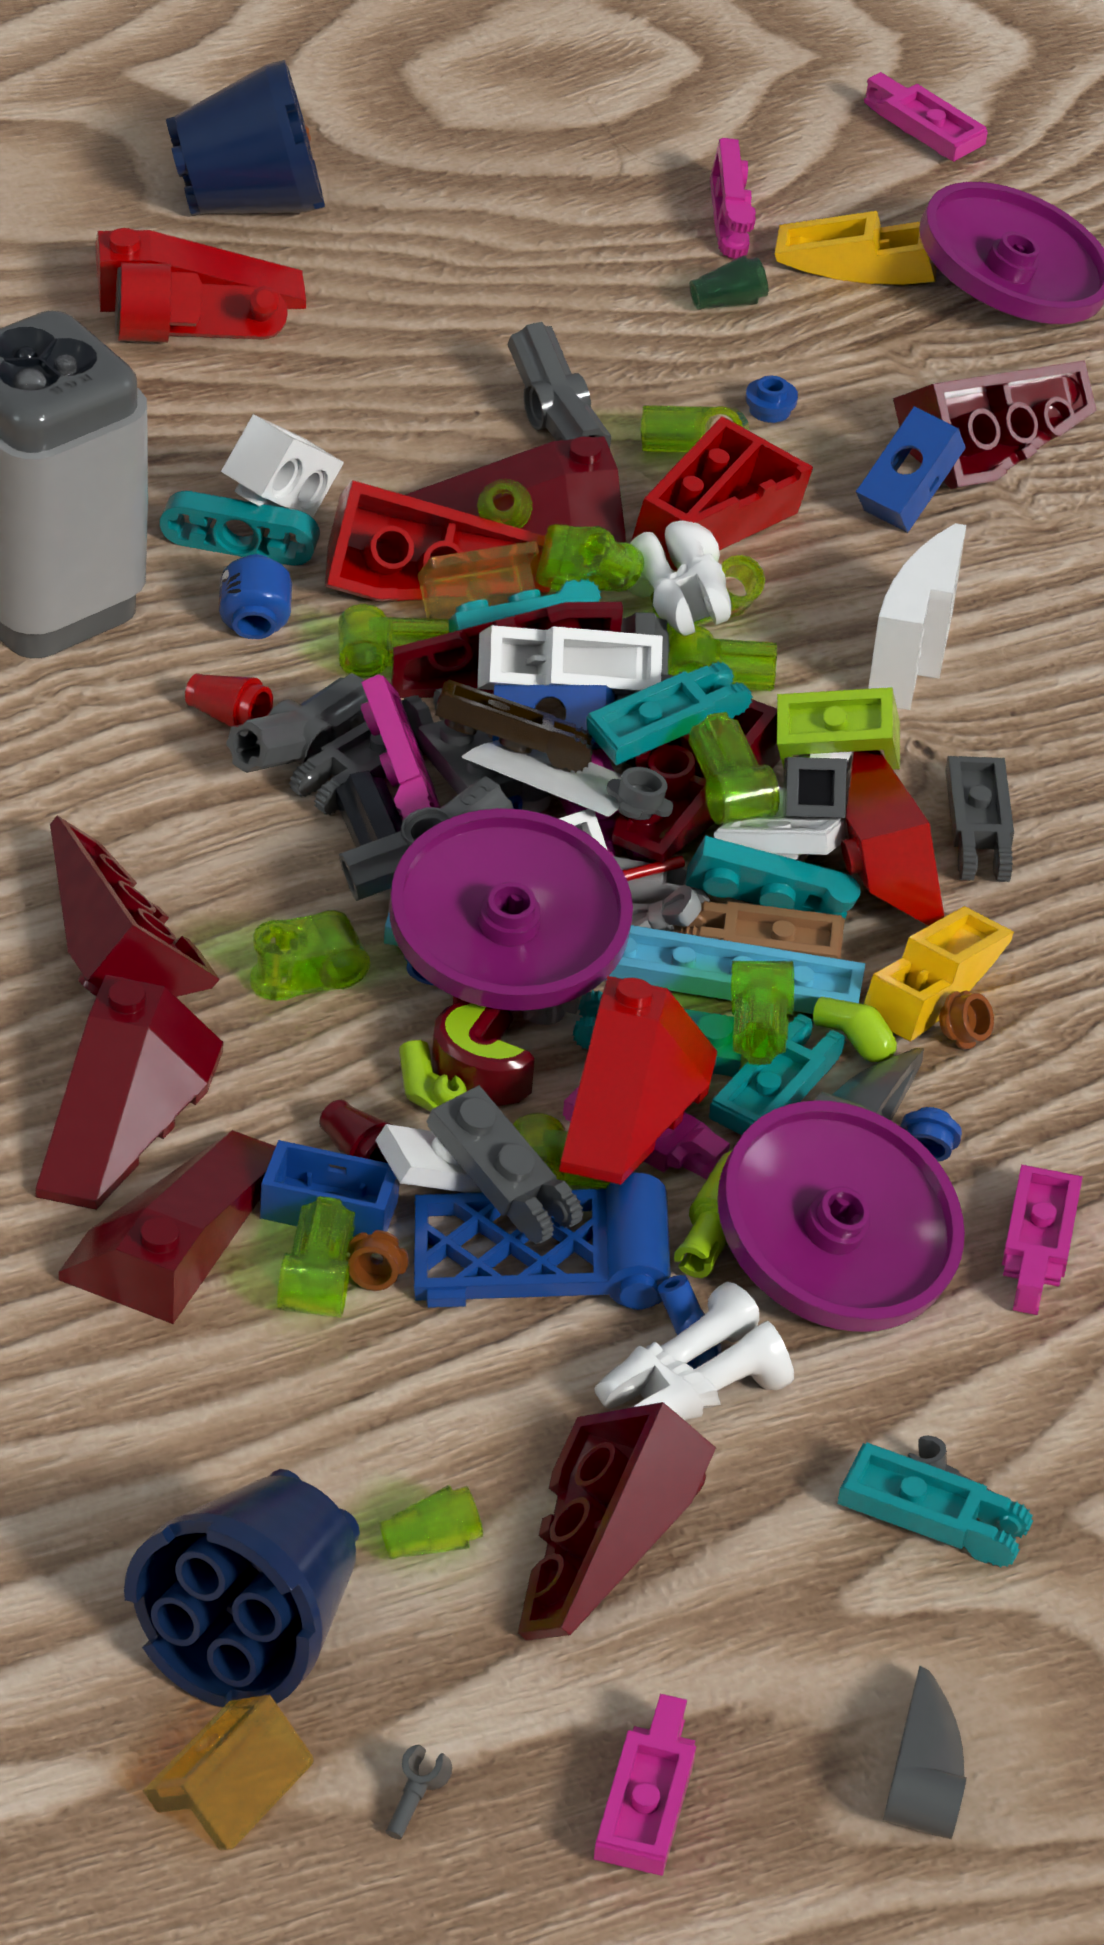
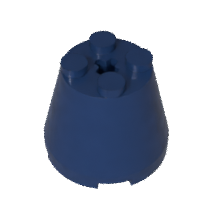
[166,60,325,216]
[124,1469,360,1709]

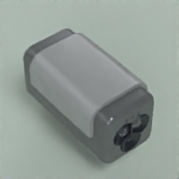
[0,311,148,658]

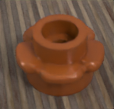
[939,991,994,1049]
[347,1230,409,1291]

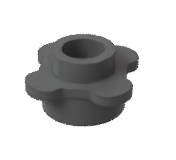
[606,767,673,820]

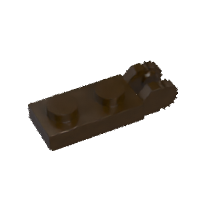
[435,679,594,773]

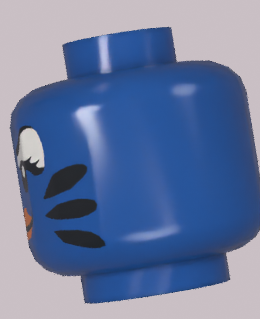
[219,554,292,639]

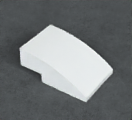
[868,523,967,710]

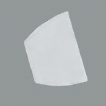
[461,740,622,816]

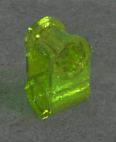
[535,524,644,592]
[250,910,371,1001]

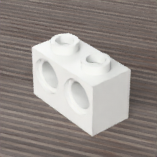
[221,414,344,518]

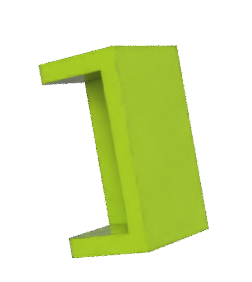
[777,687,900,770]

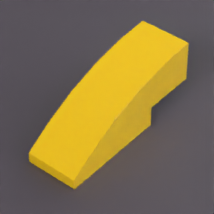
[774,211,937,285]
[864,906,1014,1042]

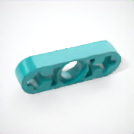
[159,491,320,566]

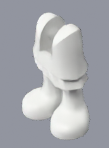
[618,520,731,636]
[594,1282,794,1420]

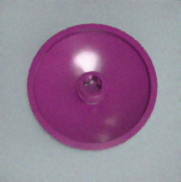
[919,182,1104,324]
[389,808,633,1011]
[717,1100,965,1332]

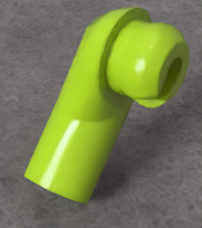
[813,997,897,1063]
[399,1040,467,1112]

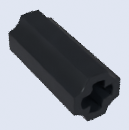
[336,770,403,847]

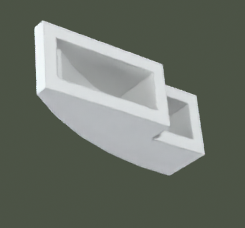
[477,625,663,694]

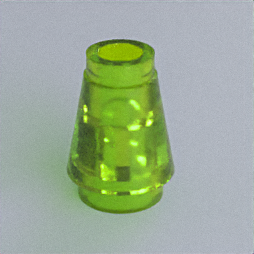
[478,479,532,528]
[379,1484,483,1560]

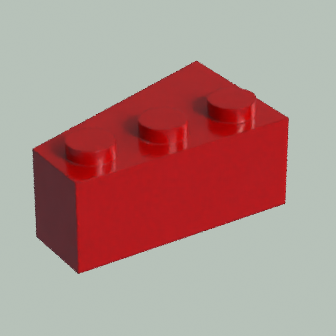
[630,416,813,571]

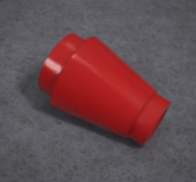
[185,673,273,727]

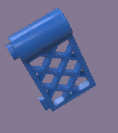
[414,1172,671,1310]

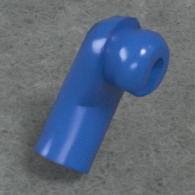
[657,1275,722,1369]

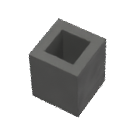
[783,757,847,818]

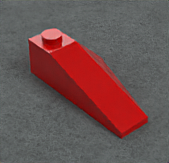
[95,228,306,312]
[325,480,562,602]
[841,750,944,926]
[559,976,718,1185]

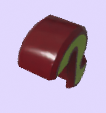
[432,996,535,1107]

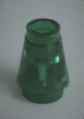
[689,255,769,310]

